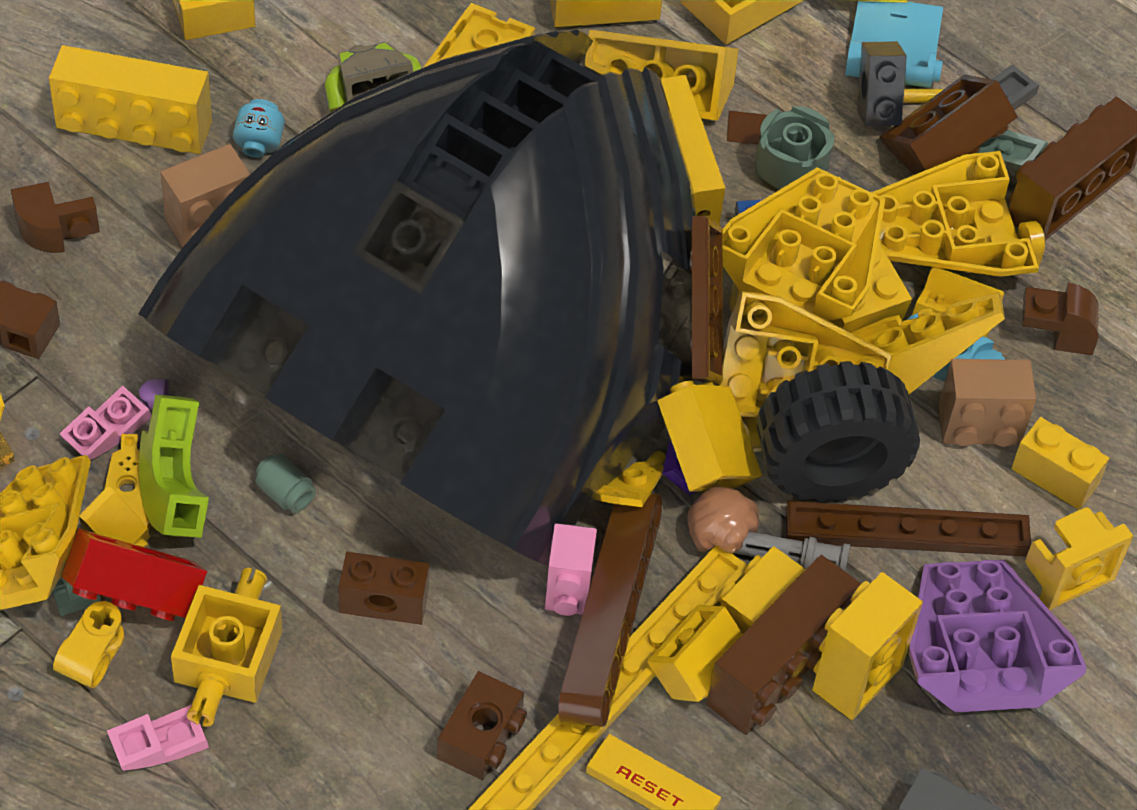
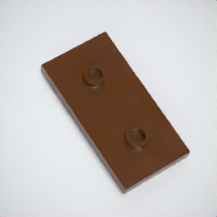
[690,216,723,385]

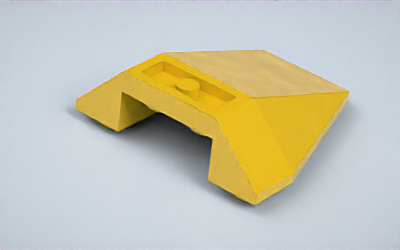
[871,151,1039,277]
[723,167,886,321]
[717,291,892,452]
[0,455,91,610]

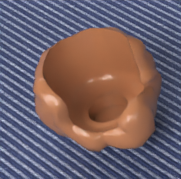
[687,486,759,553]

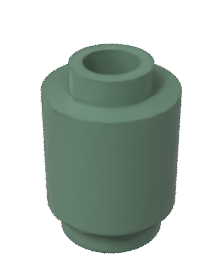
[255,454,316,513]

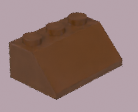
[879,75,1018,175]

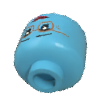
[233,99,285,158]

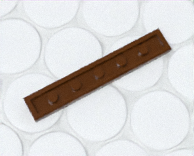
[786,501,1031,557]

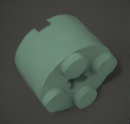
[755,106,835,189]

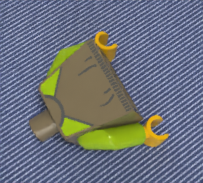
[325,42,422,112]

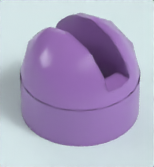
[139,379,169,410]

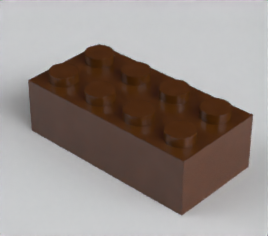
[1008,96,1137,241]
[707,554,861,735]

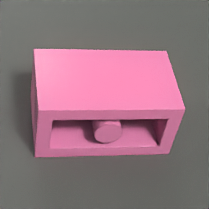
[545,524,597,616]

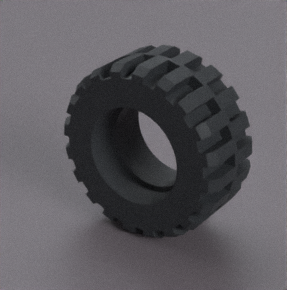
[757,361,920,503]

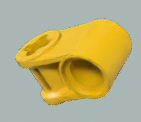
[53,601,125,689]

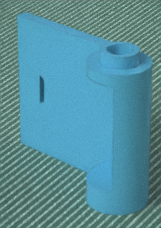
[845,1,943,88]

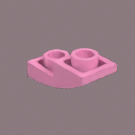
[60,386,152,460]

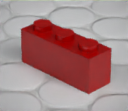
[61,528,208,621]

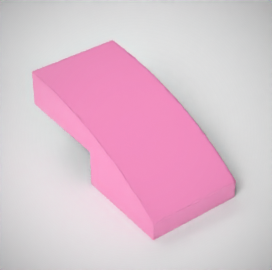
[107,705,209,771]

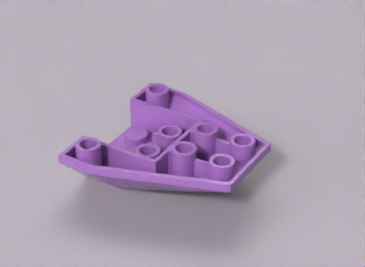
[909,560,1087,712]

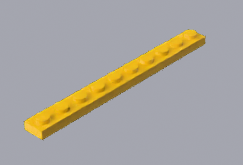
[468,545,748,810]

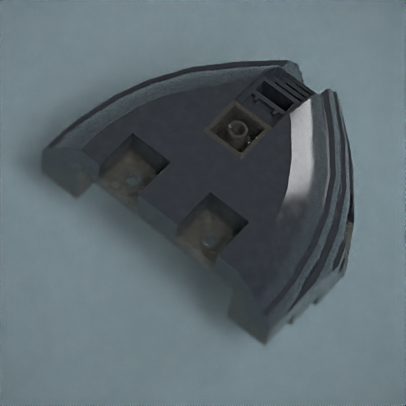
[138,29,696,566]

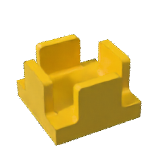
[1025,507,1133,610]

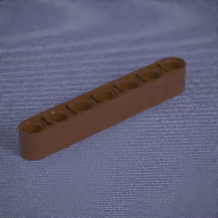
[558,493,662,727]

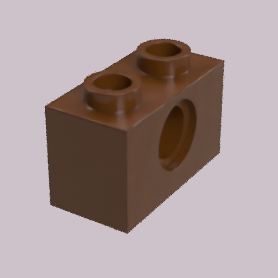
[339,551,430,625]
[437,671,527,781]

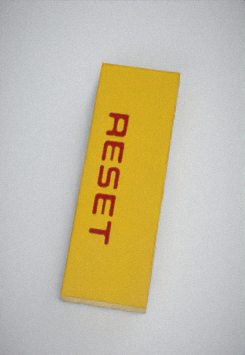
[586,733,721,810]

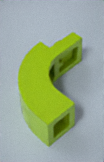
[139,394,209,538]

